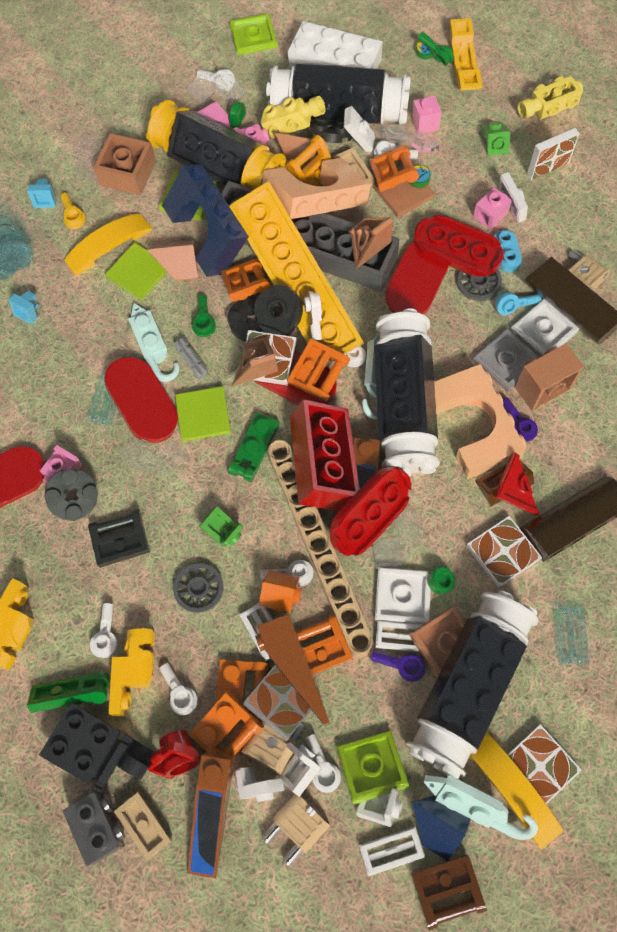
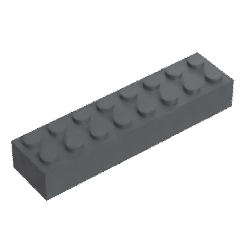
[221,181,400,292]

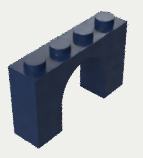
[162,164,249,277]

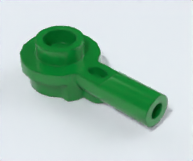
[417,31,454,66]
[192,294,216,337]

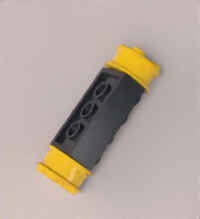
[146,100,288,190]

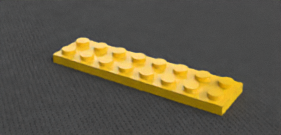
[229,181,364,366]

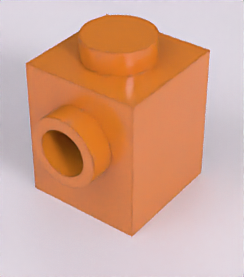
[259,570,302,613]

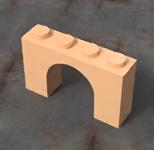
[262,158,371,219]
[434,364,526,479]

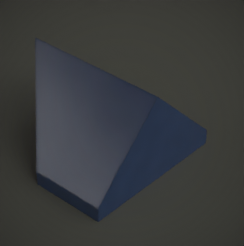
[412,795,471,861]

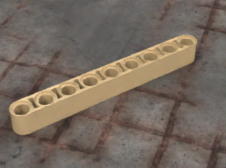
[268,440,373,658]

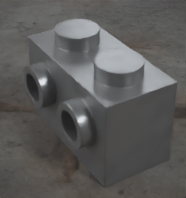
[62,792,126,867]

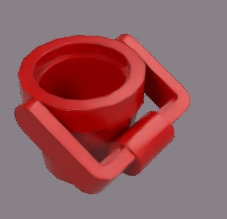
[148,730,201,779]

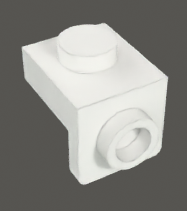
[278,742,321,797]
[235,767,284,802]
[357,788,403,827]

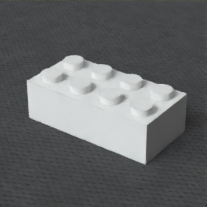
[288,21,383,70]

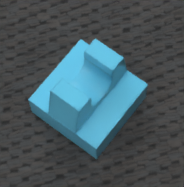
[27,179,56,208]
[8,291,39,325]

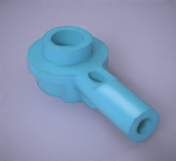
[495,292,542,315]

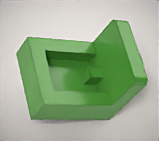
[481,121,510,156]
[198,506,244,547]

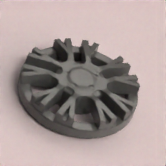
[457,270,502,302]
[173,563,224,613]

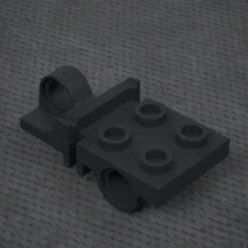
[39,703,155,792]

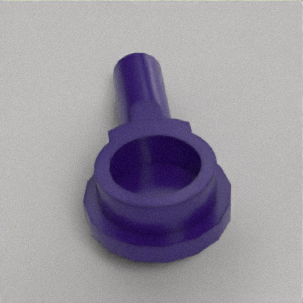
[503,397,538,442]
[371,650,426,682]

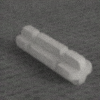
[174,338,208,379]

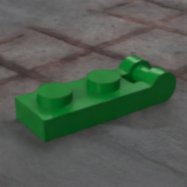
[228,412,280,483]
[27,672,110,713]

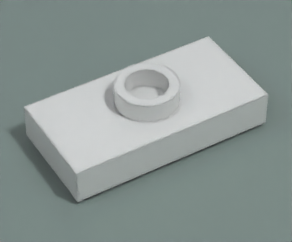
[344,106,375,152]
[499,172,528,223]

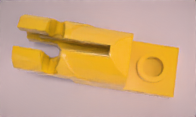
[0,578,34,670]
[109,628,155,717]

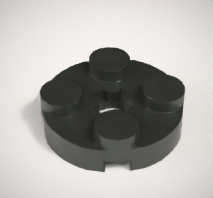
[309,116,352,143]
[254,285,303,335]
[227,295,274,341]
[44,469,98,521]

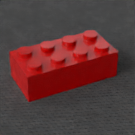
[290,399,360,511]

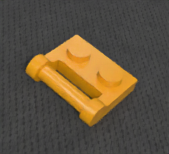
[286,135,332,186]

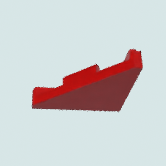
[493,453,540,516]

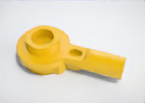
[60,192,86,229]

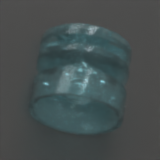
[0,215,34,279]

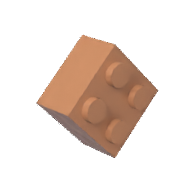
[93,133,156,195]
[515,343,584,411]

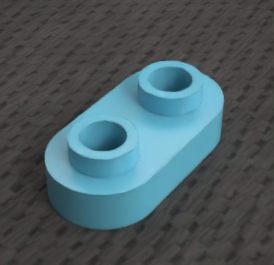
[494,230,522,273]

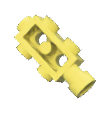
[518,76,583,119]
[261,96,325,139]

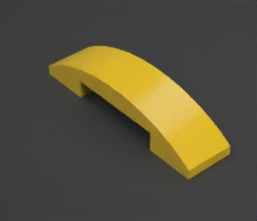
[450,18,483,91]
[64,214,153,276]
[470,732,563,849]

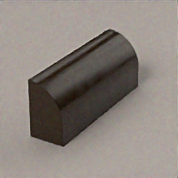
[525,257,617,344]
[520,476,617,562]

